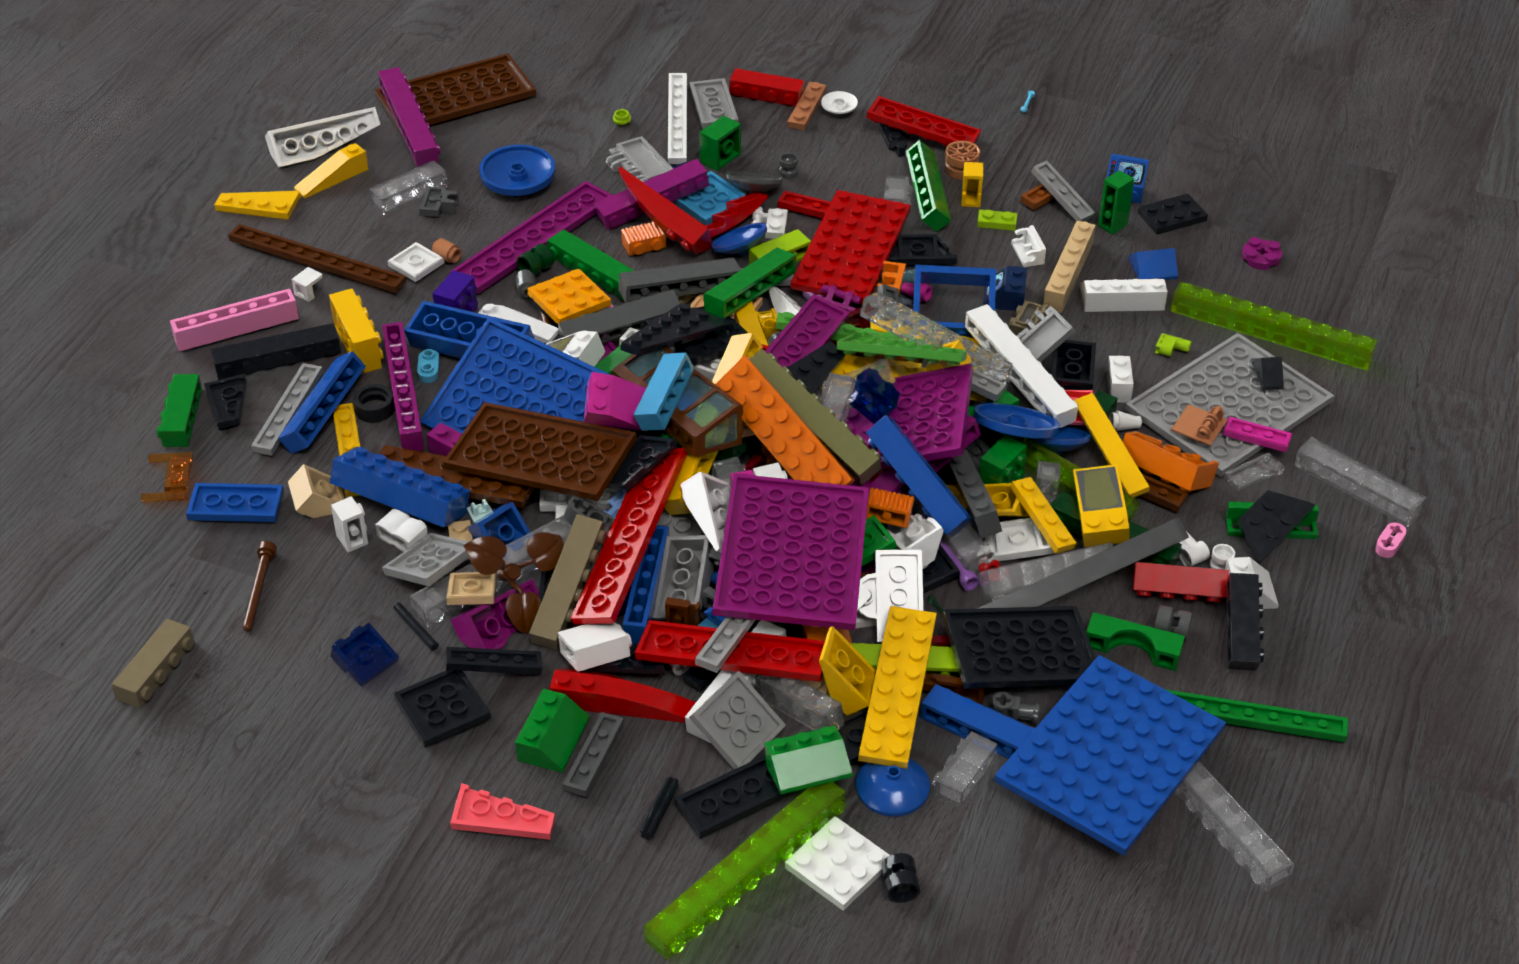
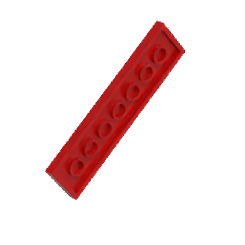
[635,620,825,682]

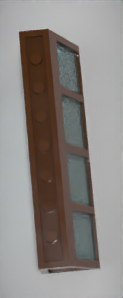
[612,346,744,457]

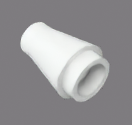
[1109,411,1142,432]

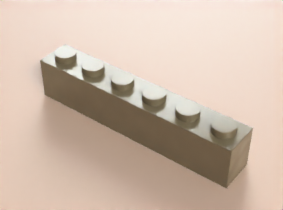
[529,514,606,651]

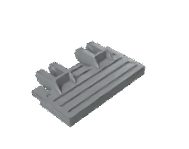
[606,136,673,183]
[989,306,1076,387]

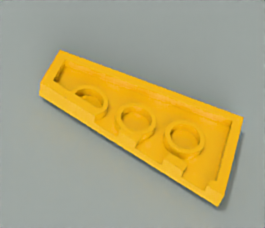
[214,191,301,220]

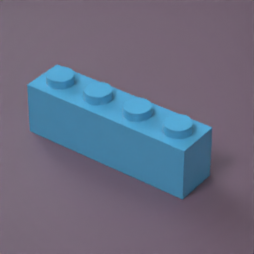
[634,353,694,431]

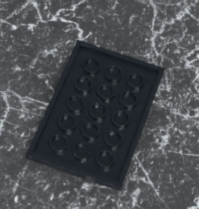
[942,606,1096,689]

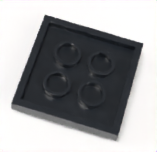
[394,670,491,747]

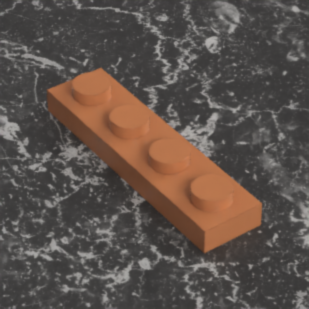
[787,82,827,131]

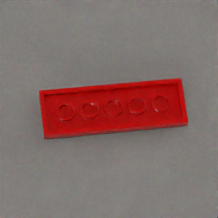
[866,96,981,146]

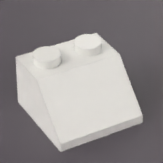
[1225,557,1279,609]

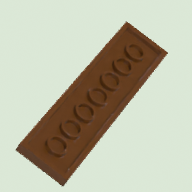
[378,445,535,508]

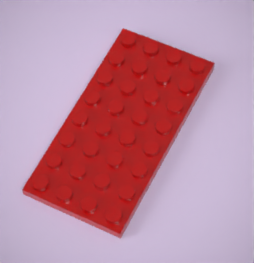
[790,190,911,305]

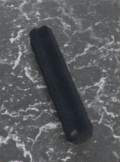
[640,777,679,840]

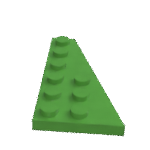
[837,332,967,365]

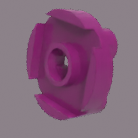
[1241,237,1282,270]

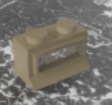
[1008,301,1049,336]

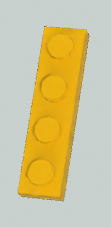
[1010,477,1076,554]

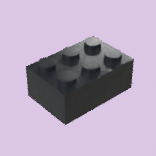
[1051,340,1096,390]

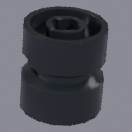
[882,853,920,903]

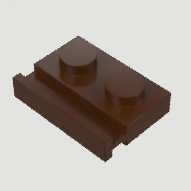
[665,597,701,626]

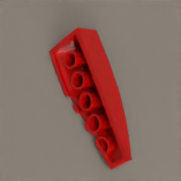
[618,166,712,254]
[549,668,696,723]

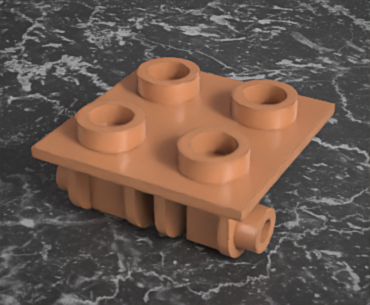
[1171,404,1228,446]

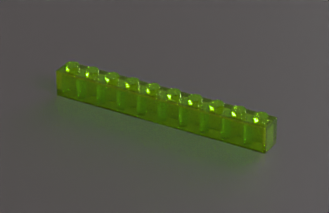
[1171,281,1378,371]
[644,782,846,960]

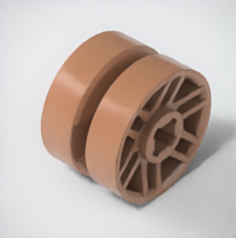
[945,141,980,180]

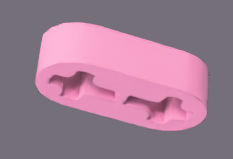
[1375,523,1407,558]

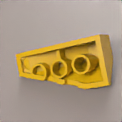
[294,143,368,199]
[946,483,1029,518]

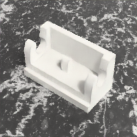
[1011,225,1046,267]

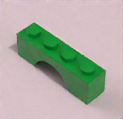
[1086,612,1185,671]

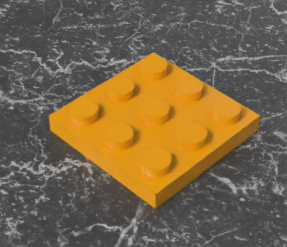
[527,269,611,324]

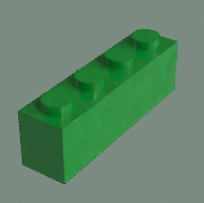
[157,374,202,447]

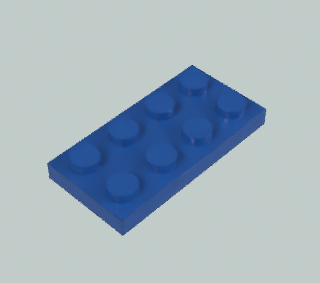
[186,483,284,522]

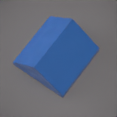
[1129,248,1178,280]

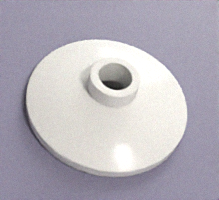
[821,91,858,114]

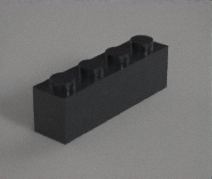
[1226,573,1264,670]

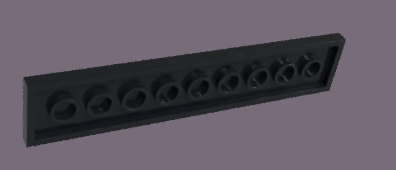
[675,706,869,838]

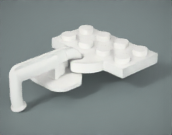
[857,550,923,643]

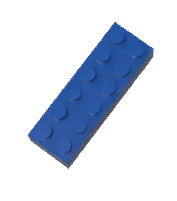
[404,301,535,358]
[330,447,470,527]

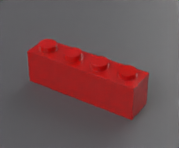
[729,68,804,107]
[1132,562,1229,603]

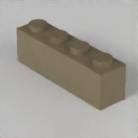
[112,619,194,708]

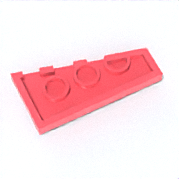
[450,783,555,840]

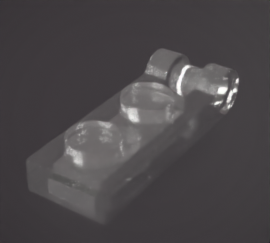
[1223,453,1285,492]

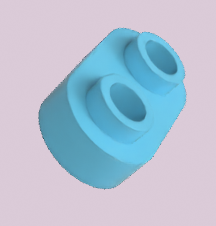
[417,349,440,383]

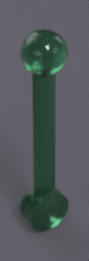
[927,595,944,614]

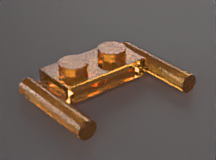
[141,452,193,502]

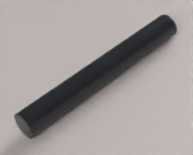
[393,603,439,651]

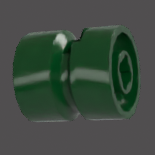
[516,243,554,276]

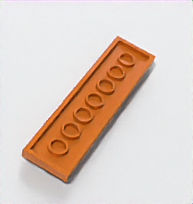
[715,355,855,486]

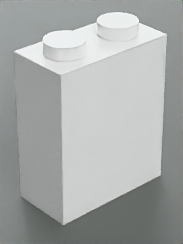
[558,623,632,672]

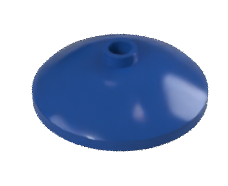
[711,223,767,256]
[1029,426,1091,455]
[855,758,930,817]

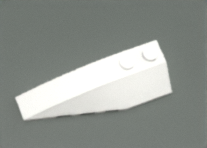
[265,107,380,168]

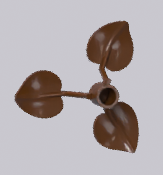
[463,532,564,634]

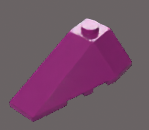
[450,579,539,649]

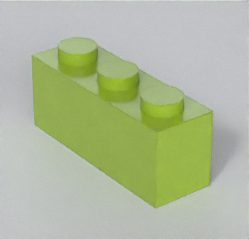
[749,229,811,265]

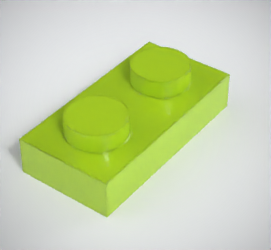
[977,209,1017,231]

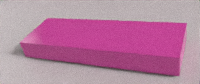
[1223,417,1292,452]

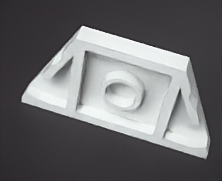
[977,517,1065,564]

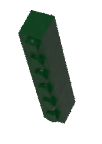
[1051,491,1182,565]

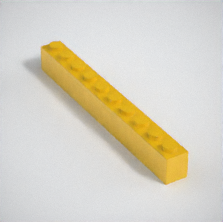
[664,333,763,515]

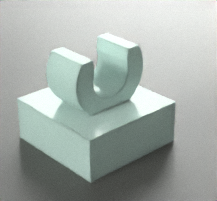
[466,499,492,524]

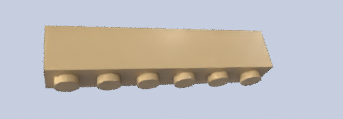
[1043,221,1096,313]

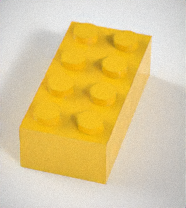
[329,288,384,374]

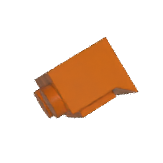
[877,261,906,301]

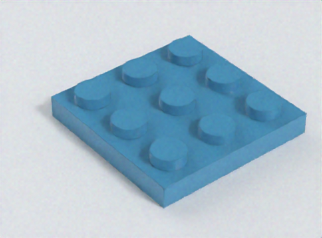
[672,171,746,225]

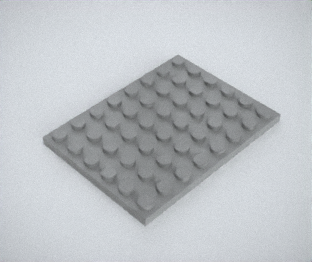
[1125,333,1334,477]

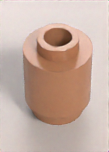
[432,238,462,263]

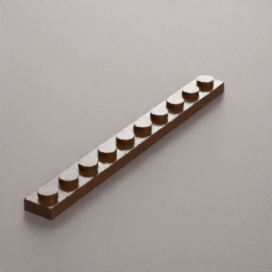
[228,224,407,293]

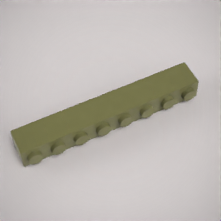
[750,349,881,485]

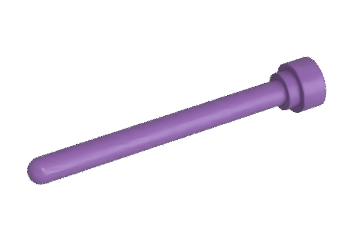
[921,515,980,591]

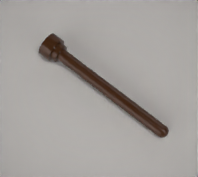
[243,541,277,632]

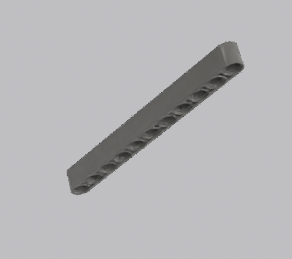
[979,517,1189,608]

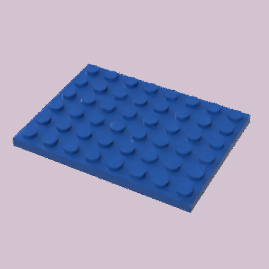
[420,317,610,433]
[994,655,1226,856]

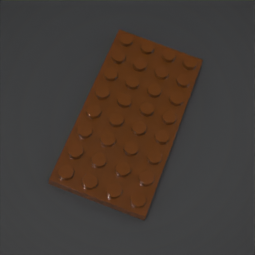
[375,53,536,133]
[443,402,638,501]

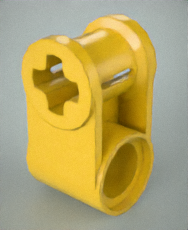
[756,308,779,341]

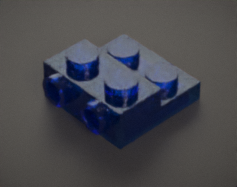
[849,367,900,424]
[330,623,399,687]

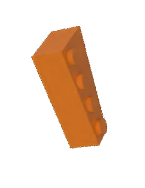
[1122,431,1219,492]

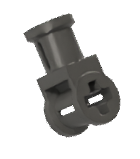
[992,692,1039,724]

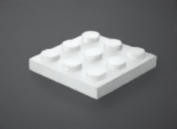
[785,816,890,911]

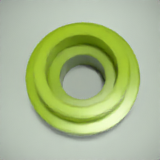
[613,109,631,126]

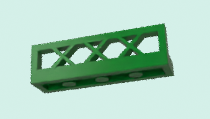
[1225,501,1319,539]

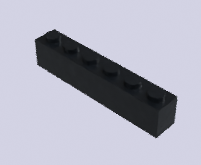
[211,323,341,380]

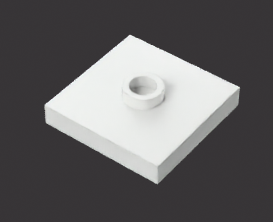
[388,242,444,282]

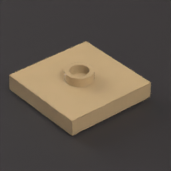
[446,572,497,605]

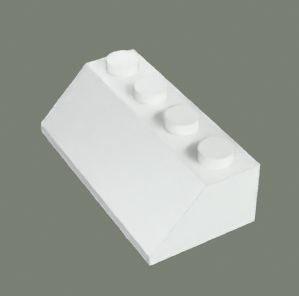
[1079,279,1167,312]

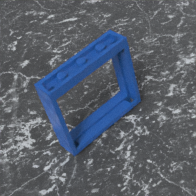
[912,265,996,338]

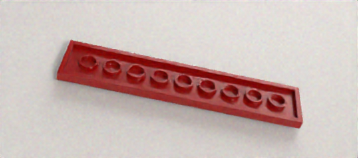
[570,448,687,625]

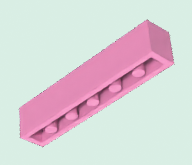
[170,288,299,351]

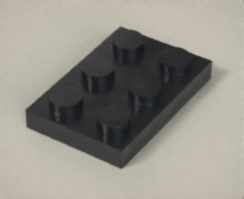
[1138,194,1208,235]

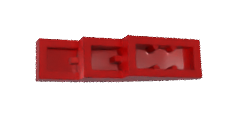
[705,192,768,237]

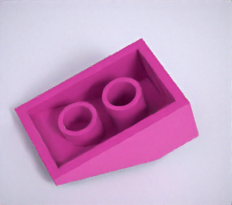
[583,372,649,432]

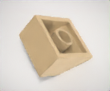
[288,464,344,518]

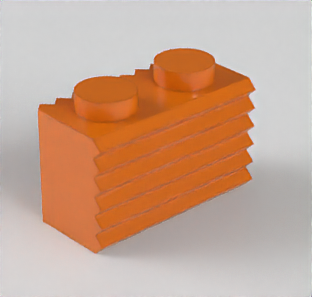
[621,221,666,256]
[866,487,915,529]

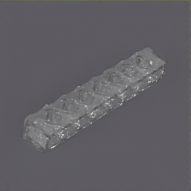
[860,291,1013,383]

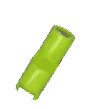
[1155,333,1192,357]

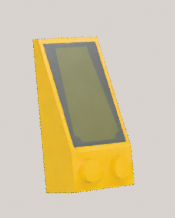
[1073,464,1130,547]

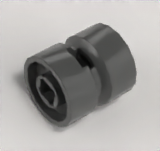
[1154,605,1193,642]

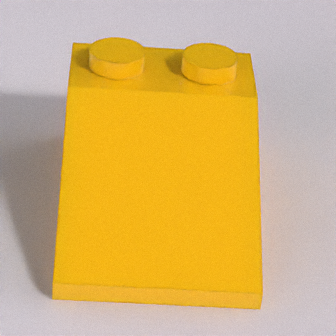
[819,626,876,716]

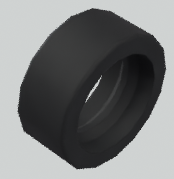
[353,384,395,422]

